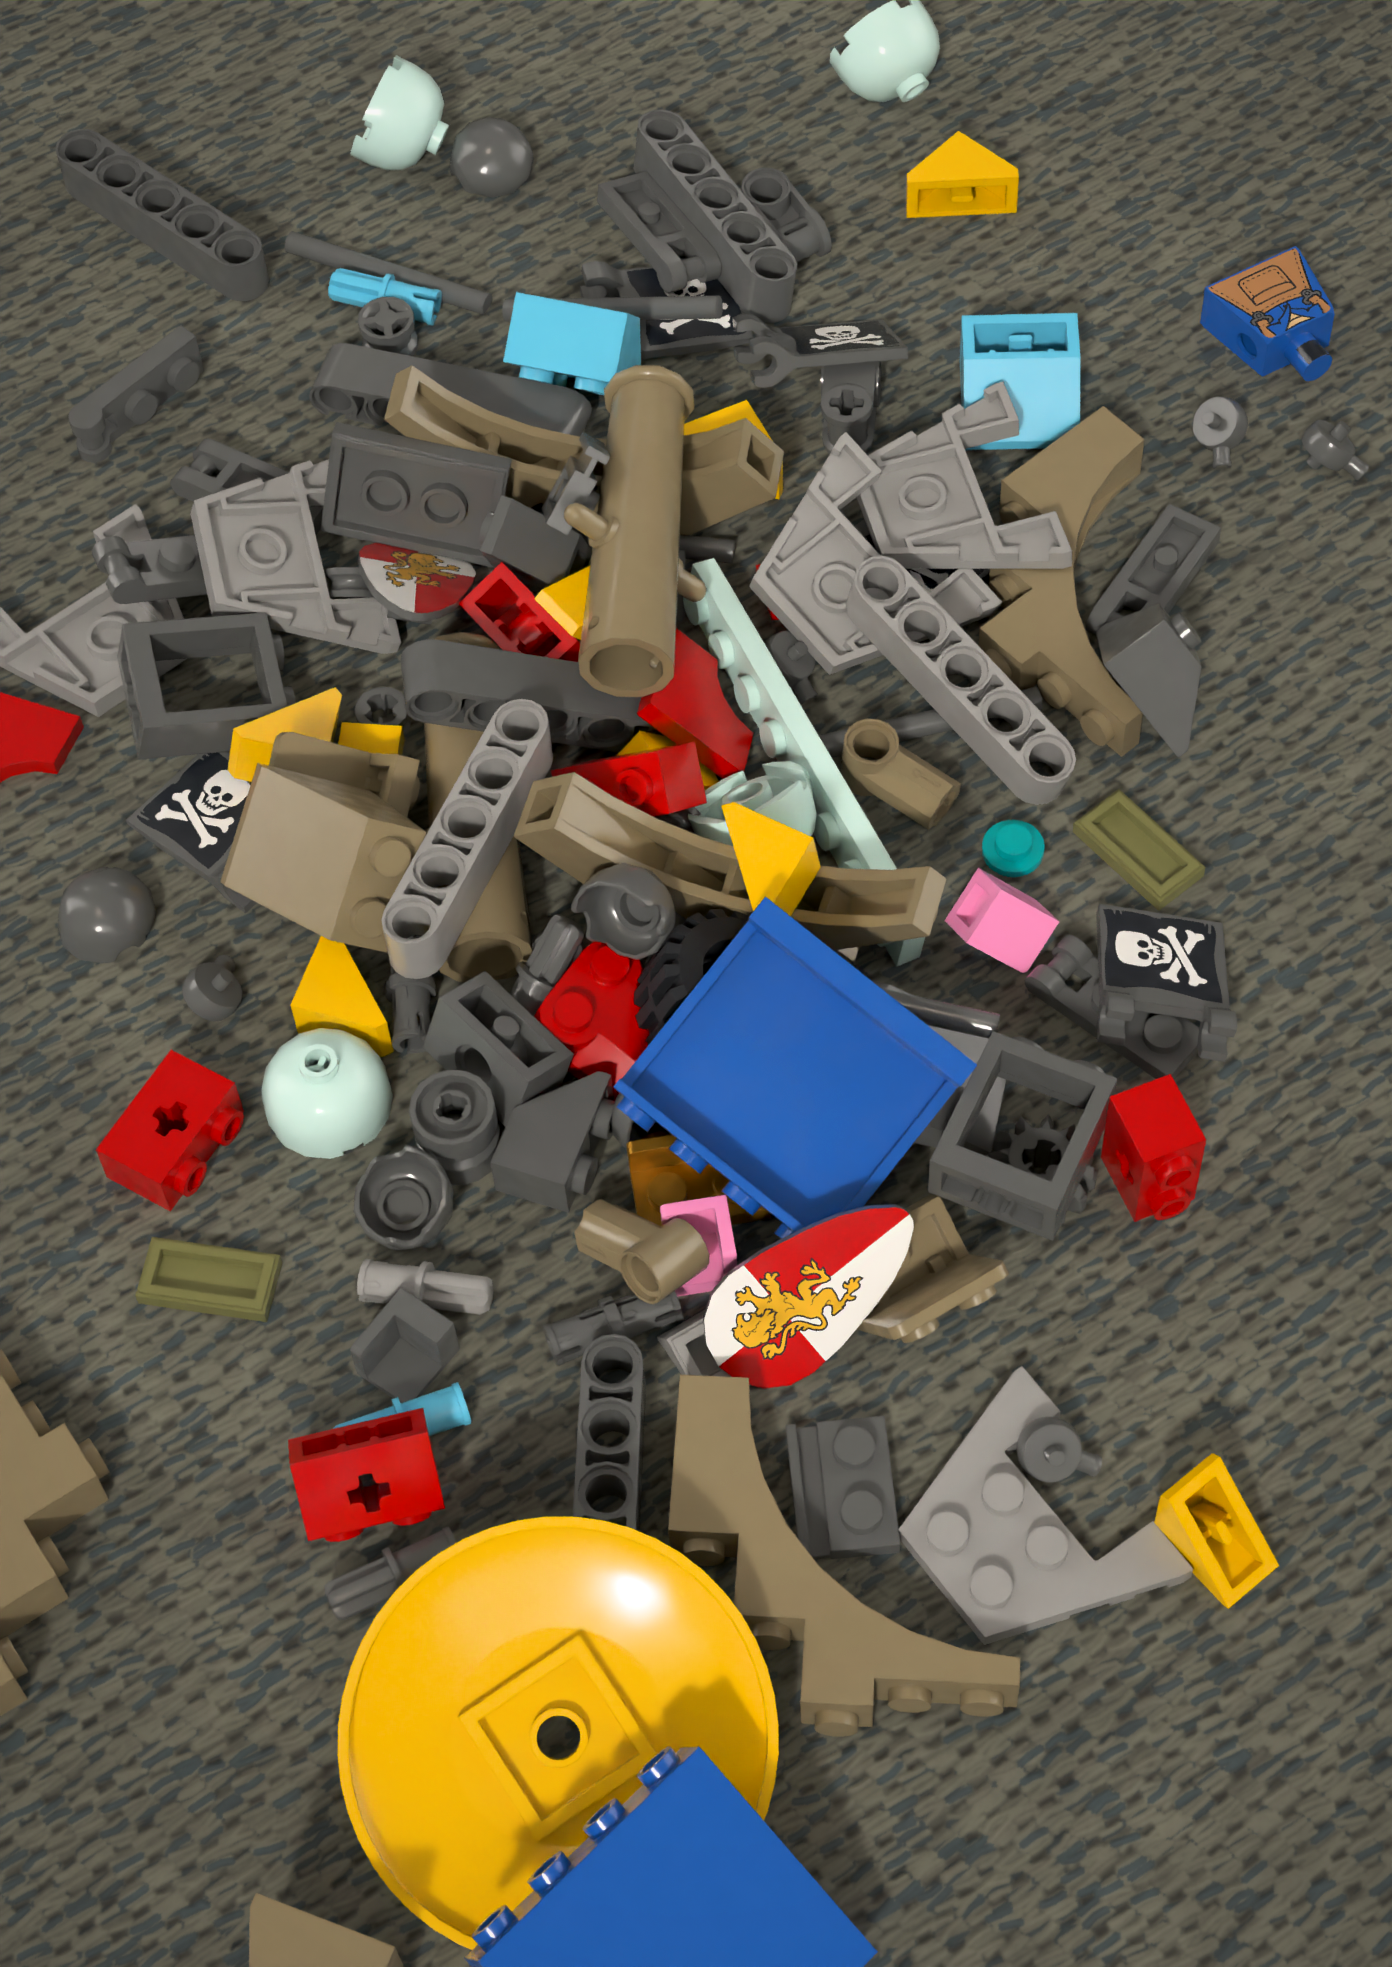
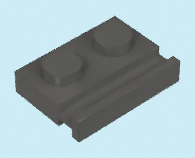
[542,432,610,535]
[786,1416,900,1559]

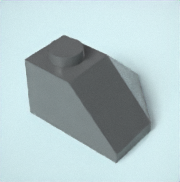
[1096,603,1202,758]

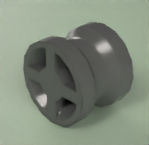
[358,297,418,356]

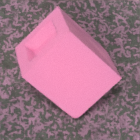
[945,868,1059,973]
[660,1195,737,1296]

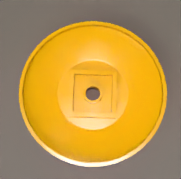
[337,1517,779,1950]

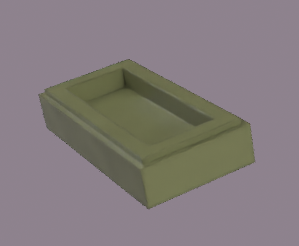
[1073,789,1206,911]
[135,1237,282,1322]

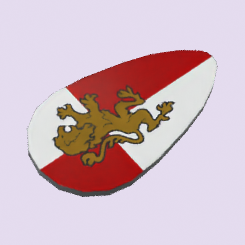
[358,542,476,625]
[703,1204,914,1389]

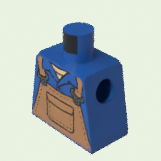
[1200,246,1335,381]

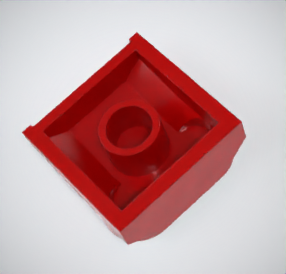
[534,941,650,1101]

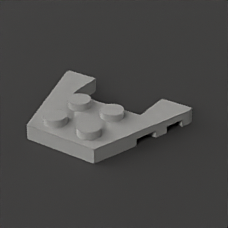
[857,382,1072,569]
[749,432,1002,675]
[190,459,401,654]
[0,504,187,717]
[899,1366,1193,1645]

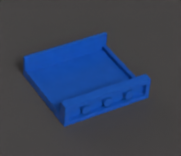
[613,897,977,1239]
[464,1746,878,1967]

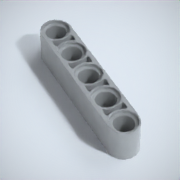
[846,556,1076,805]
[381,699,553,979]

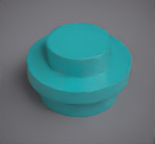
[982,820,1045,877]

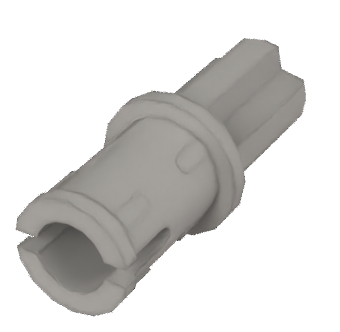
[357,1259,493,1315]

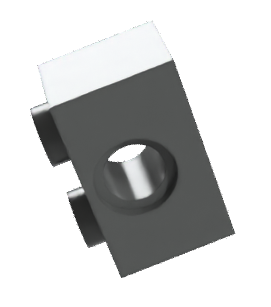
[423,971,574,1127]

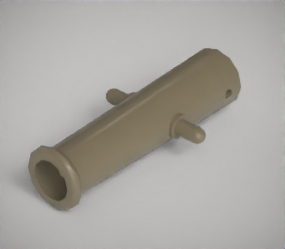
[564,365,707,697]
[424,632,533,982]

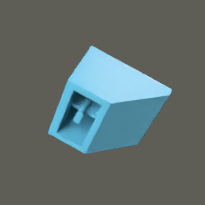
[503,292,641,395]
[959,313,1081,450]

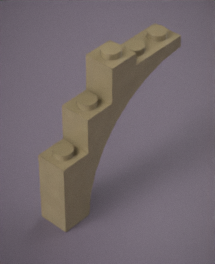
[384,366,784,535]
[978,406,1144,757]
[513,772,947,963]
[0,1349,110,1716]
[668,1375,1020,1737]

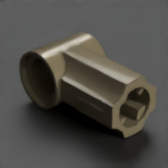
[840,718,961,830]
[574,1199,709,1304]

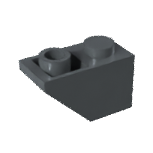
[479,495,592,594]
[490,1071,615,1213]

